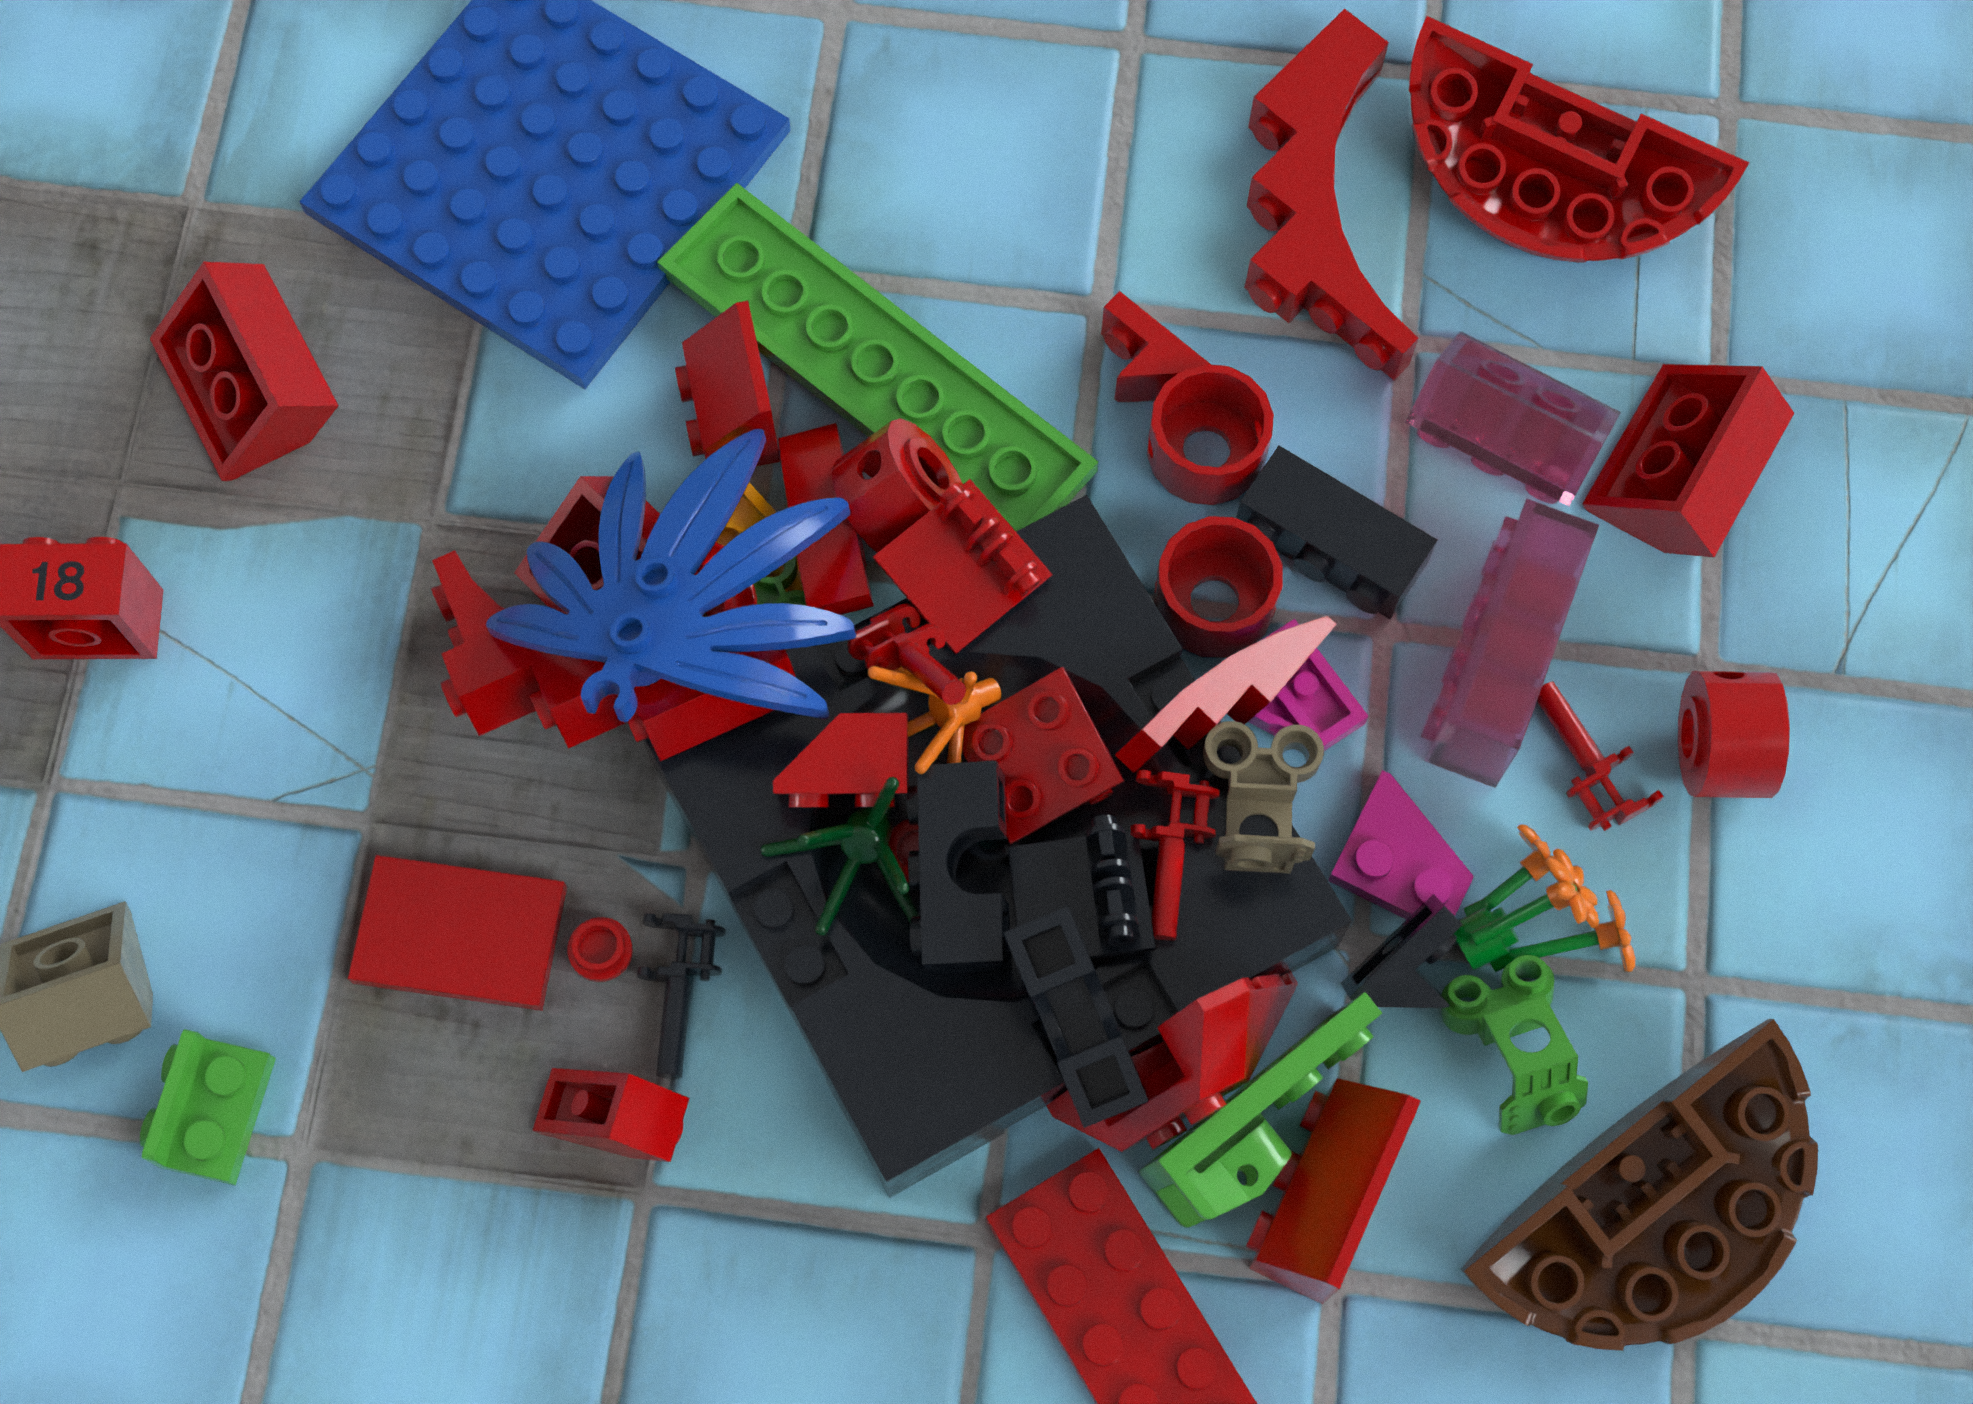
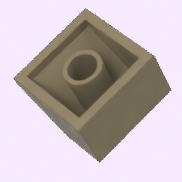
[0,901,153,1072]

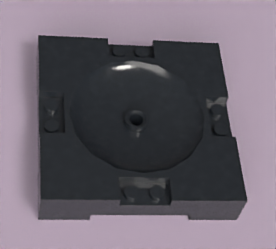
[643,495,1352,1198]

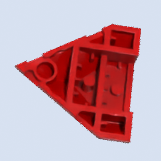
[1046,973,1298,1152]

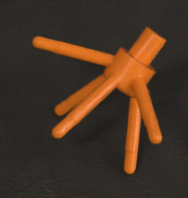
[868,666,1002,774]

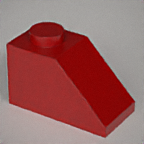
[532,1068,690,1162]

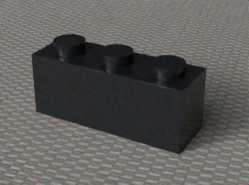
[1236,445,1438,620]

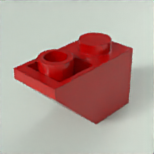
[773,713,909,807]

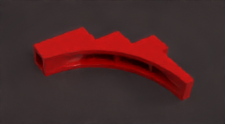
[1244,8,1419,380]
[431,550,796,761]

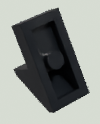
[1341,894,1463,1008]

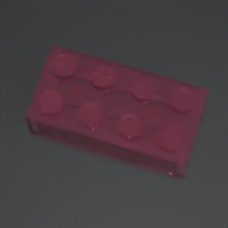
[1421,499,1599,788]

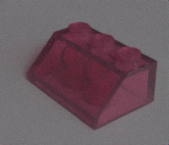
[1405,331,1621,506]

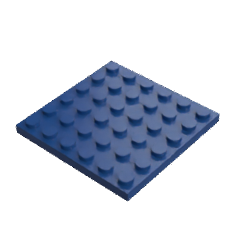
[299,0,791,389]

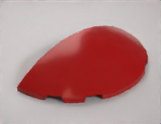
[1408,16,1750,263]

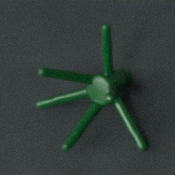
[760,777,920,936]

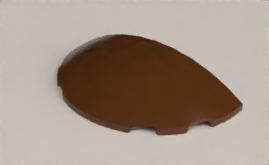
[1460,1019,1818,1351]

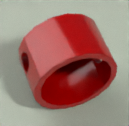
[1147,364,1274,505]
[831,418,963,553]
[1154,516,1283,658]
[1677,671,1790,798]

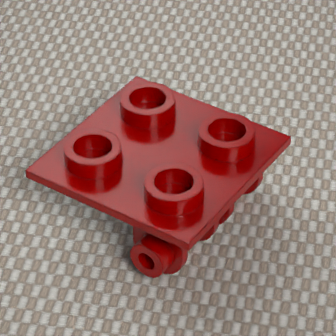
[873,479,1053,655]
[962,667,1124,844]

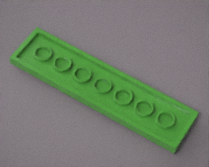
[657,183,1098,531]

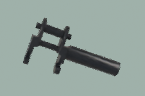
[637,913,726,1079]

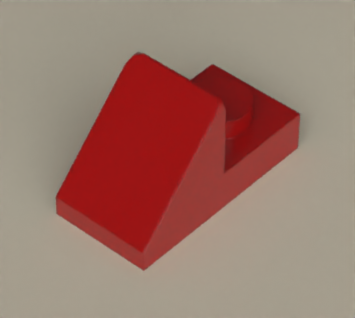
[1101,291,1210,403]

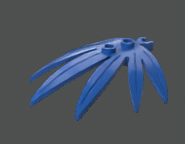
[486,429,856,722]

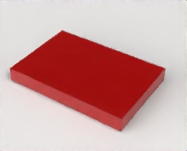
[348,855,567,1011]

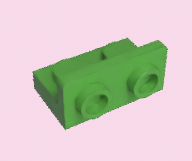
[140,1029,276,1186]

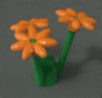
[1454,824,1636,972]

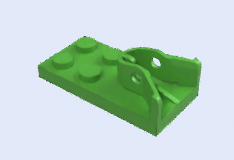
[1137,992,1382,1228]

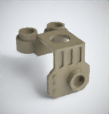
[1203,721,1324,873]

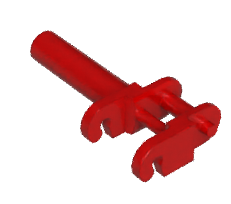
[847,604,966,705]
[1532,681,1664,831]
[1130,770,1220,941]

